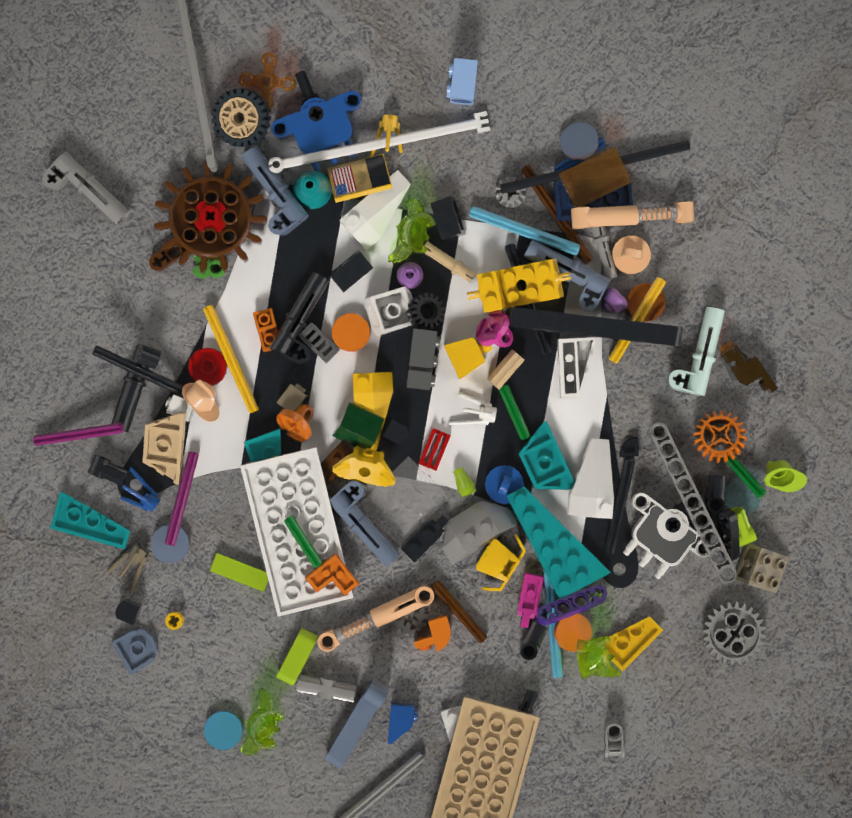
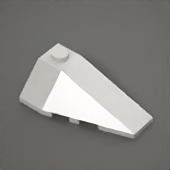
[339,170,411,251]

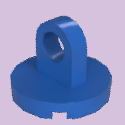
[485,465,524,504]

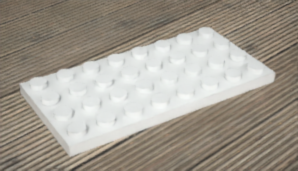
[240,447,353,617]

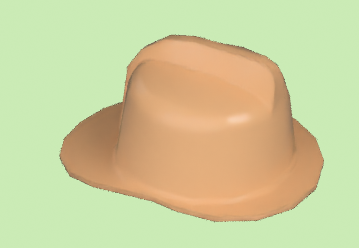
[182,380,220,422]

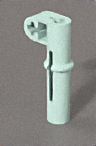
[669,307,725,396]

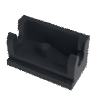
[430,196,466,240]
[328,250,373,293]

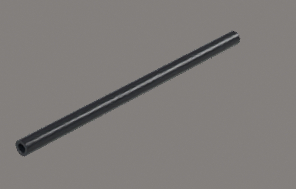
[500,140,690,194]

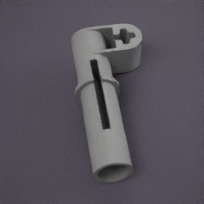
[42,152,130,225]

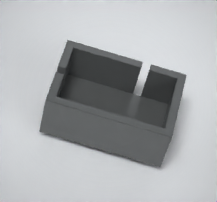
[407,329,440,390]

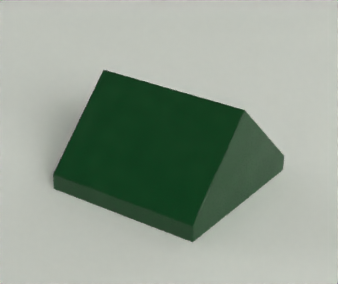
[332,402,384,449]

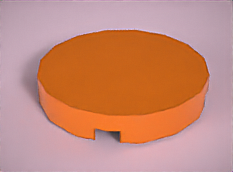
[626,283,665,322]
[332,313,370,352]
[553,614,592,652]

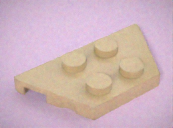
[143,412,186,485]

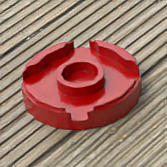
[188,348,228,386]

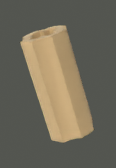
[487,350,524,389]

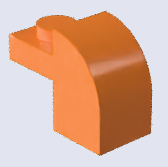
[414,614,451,651]

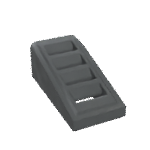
[298,322,340,364]

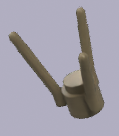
[107,544,147,594]

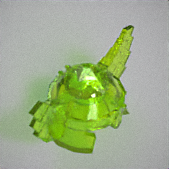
[388,198,436,264]
[577,636,621,680]
[241,688,285,756]

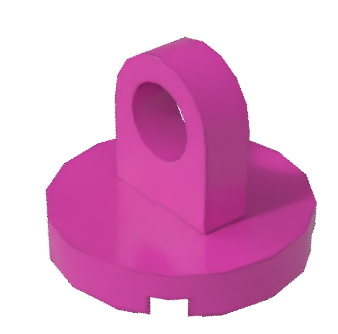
[475,310,513,347]

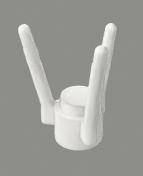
[449,392,497,425]

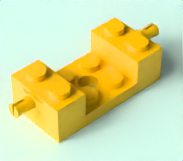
[467,258,571,313]

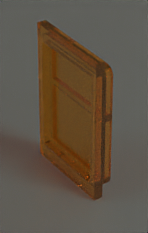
[559,147,632,208]

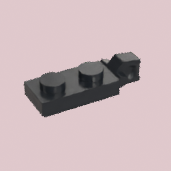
[401,515,448,563]

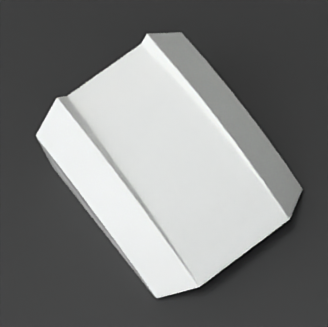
[365,286,413,336]

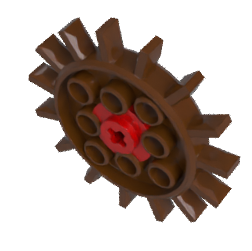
[154,161,268,274]

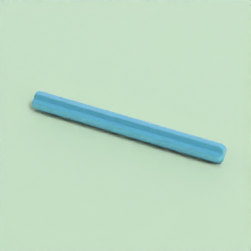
[469,206,580,255]
[543,570,563,678]

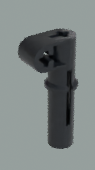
[269,272,329,364]
[111,343,161,433]

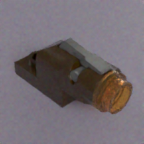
[718,340,778,393]

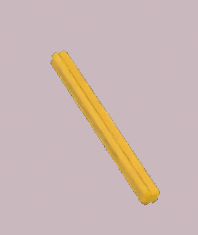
[203,305,259,413]

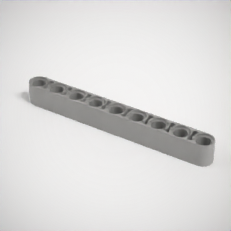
[650,422,737,583]

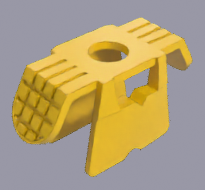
[476,534,526,591]

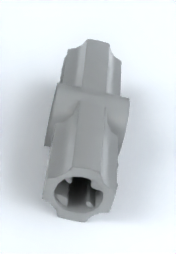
[296,674,357,702]

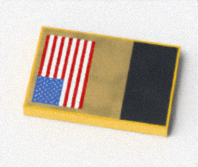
[327,154,392,203]

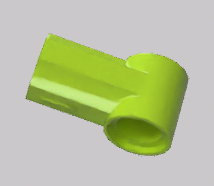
[732,507,757,547]

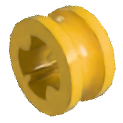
[165,611,184,630]

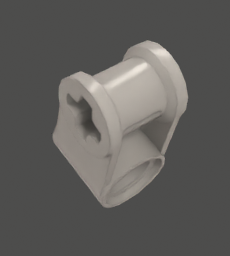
[604,719,625,758]

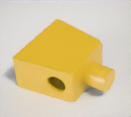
[444,337,493,380]

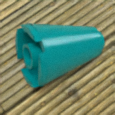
[293,170,332,209]

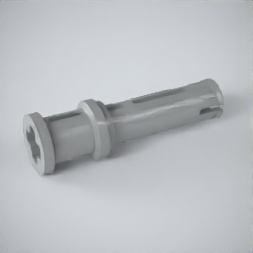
[591,226,618,279]

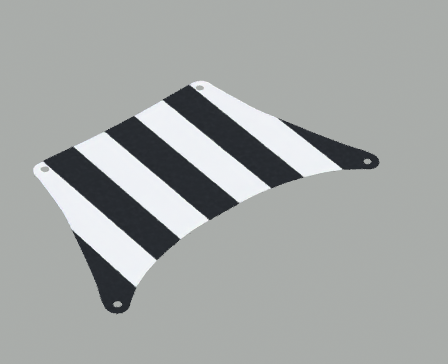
[118,183,638,588]

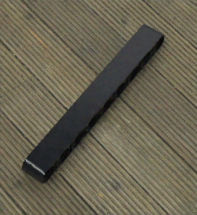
[508,307,683,347]

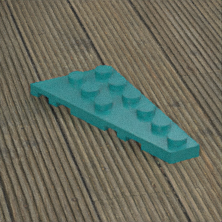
[506,487,611,599]

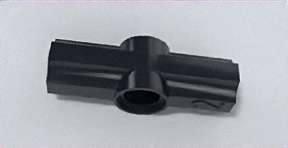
[704,475,725,534]

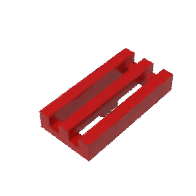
[419,428,451,471]

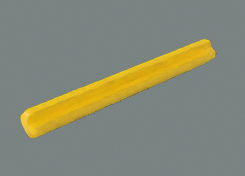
[609,277,666,363]

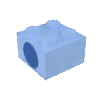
[447,58,478,105]

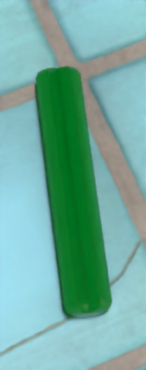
[499,385,530,440]
[726,456,766,499]
[284,515,322,568]

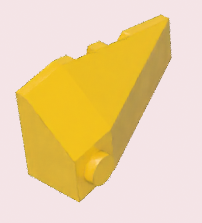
[353,372,393,451]

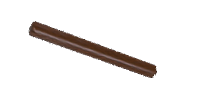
[521,165,593,265]

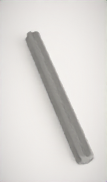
[340,752,425,818]

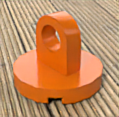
[277,404,314,442]

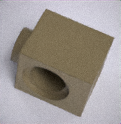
[277,384,307,412]

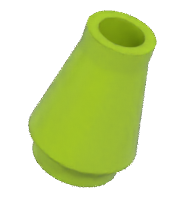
[453,467,476,497]

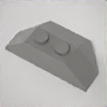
[442,501,518,565]

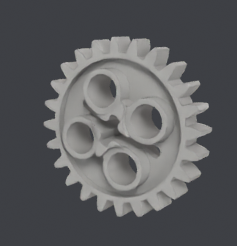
[702,601,766,665]

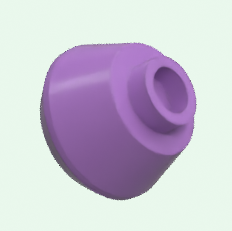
[397,262,423,289]
[602,288,628,313]

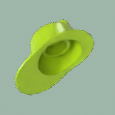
[764,460,807,492]

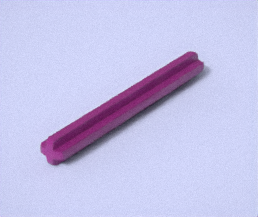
[33,423,124,446]
[165,451,199,546]

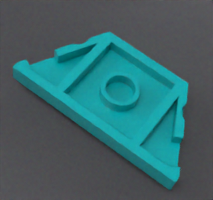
[519,421,575,490]

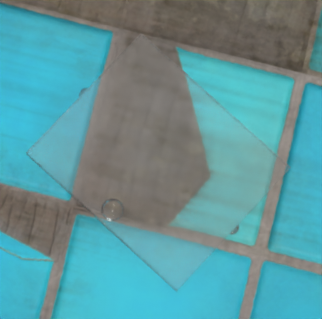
[359,456,449,546]

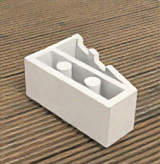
[557,337,597,398]

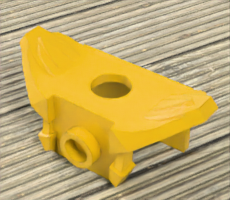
[332,446,396,487]

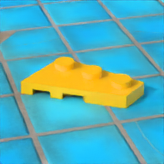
[595,616,663,672]

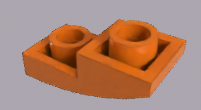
[253,308,278,352]

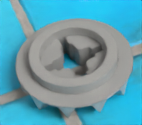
[495,177,526,208]

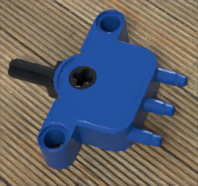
[271,71,362,171]

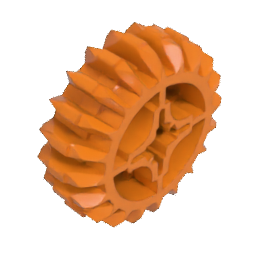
[693,410,747,463]

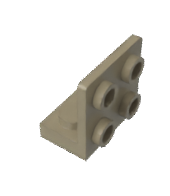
[735,543,789,593]

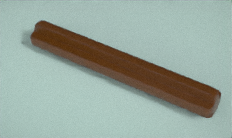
[431,580,487,643]

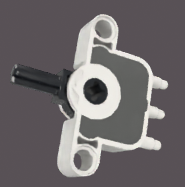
[623,485,711,579]

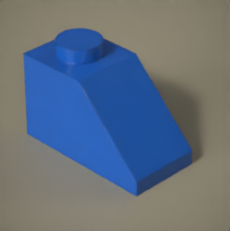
[388,702,418,744]

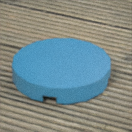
[204,711,243,750]

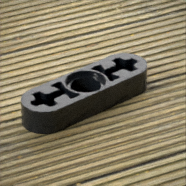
[718,509,740,561]

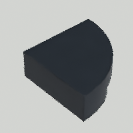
[619,436,639,457]

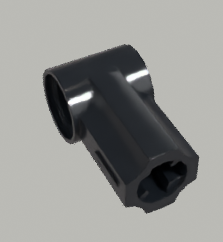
[88,454,129,486]
[519,621,548,660]

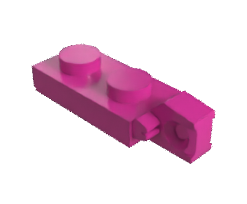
[517,573,544,628]

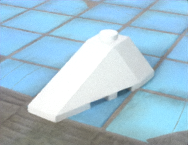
[567,438,614,519]

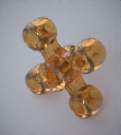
[239,52,297,110]

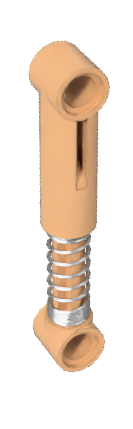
[571,201,695,229]
[318,585,434,652]

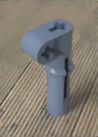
[241,146,309,236]
[524,240,611,311]
[330,480,400,567]

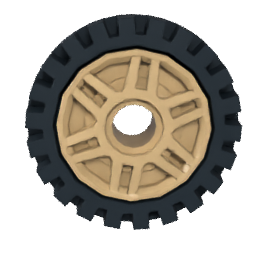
[211,88,271,147]

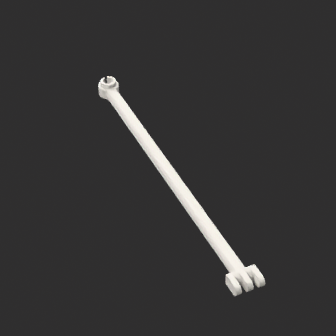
[268,111,491,174]

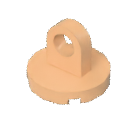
[612,236,651,274]

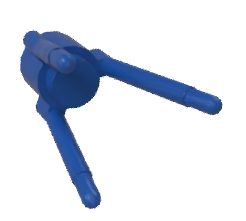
[120,467,161,512]

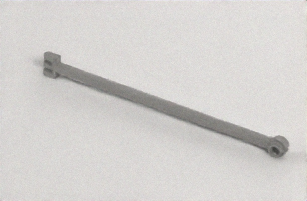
[177,0,218,172]

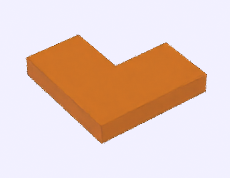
[305,553,360,596]

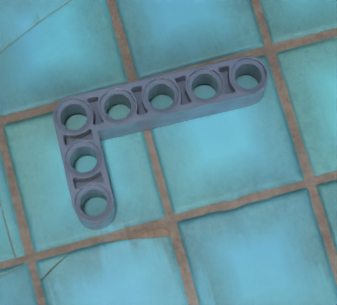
[324,678,390,769]

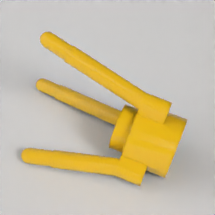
[370,115,403,157]

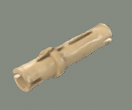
[421,241,476,283]

